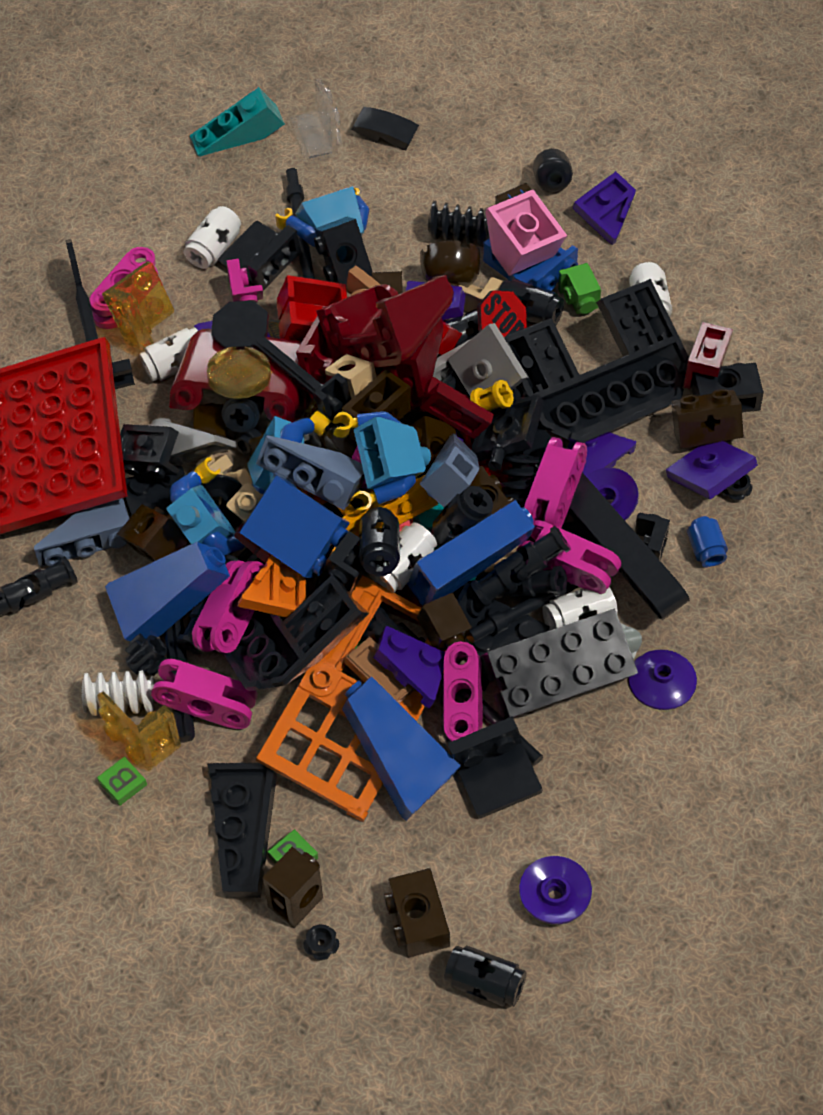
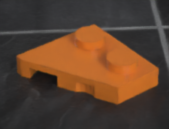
[238,555,306,618]

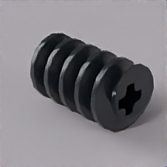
[428,201,489,247]
[500,454,542,508]

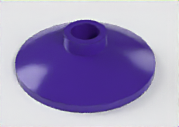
[586,468,639,520]
[629,650,697,710]
[519,856,592,924]

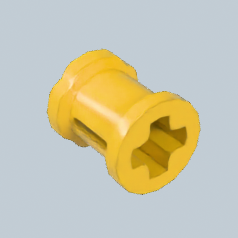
[470,380,514,412]

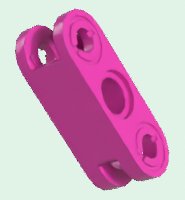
[90,247,158,329]
[524,437,587,528]
[516,520,622,594]
[192,561,264,653]
[444,641,483,742]
[151,659,258,729]

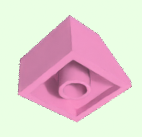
[485,190,567,276]

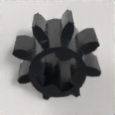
[125,633,167,676]

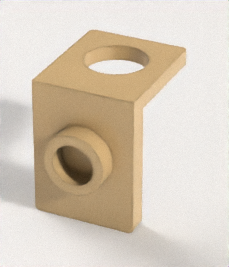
[325,354,377,399]

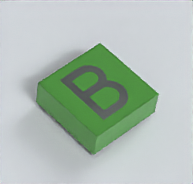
[97,756,147,806]
[267,829,318,864]

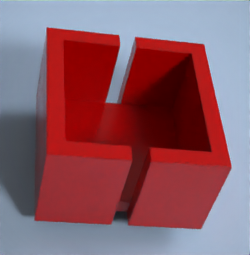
[277,275,347,342]

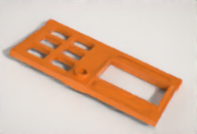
[255,575,447,822]

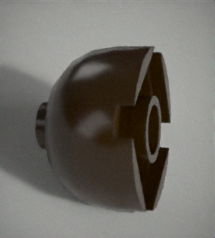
[420,241,480,288]

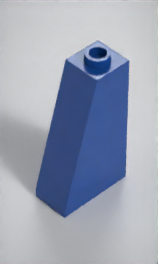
[407,500,535,606]
[105,542,230,641]
[342,676,461,821]

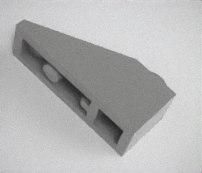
[149,418,236,466]

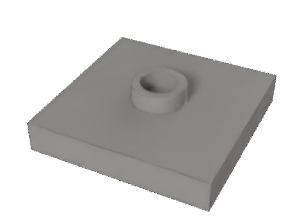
[448,323,528,399]

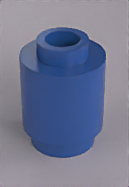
[687,516,728,568]

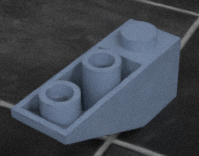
[420,433,479,507]
[256,435,365,510]
[34,498,129,567]

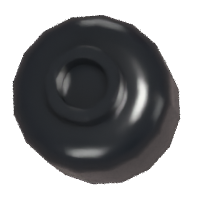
[532,148,573,192]

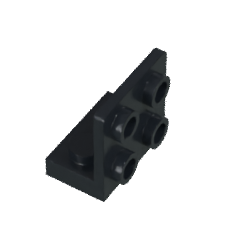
[218,221,302,291]
[448,716,543,818]

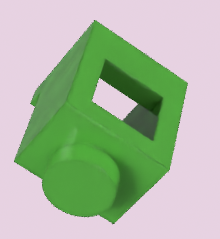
[558,263,601,314]

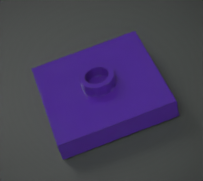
[666,441,758,500]

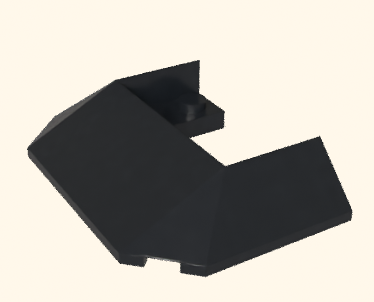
[504,279,689,443]
[223,548,369,691]

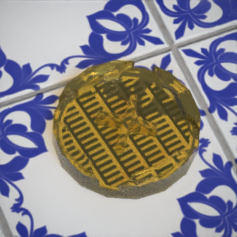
[207,347,271,399]

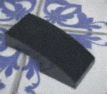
[351,107,419,151]

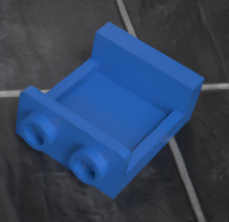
[483,238,578,291]
[239,476,350,579]

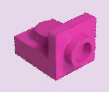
[227,258,263,303]

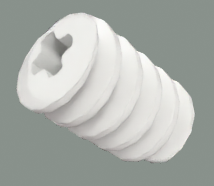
[82,670,154,716]

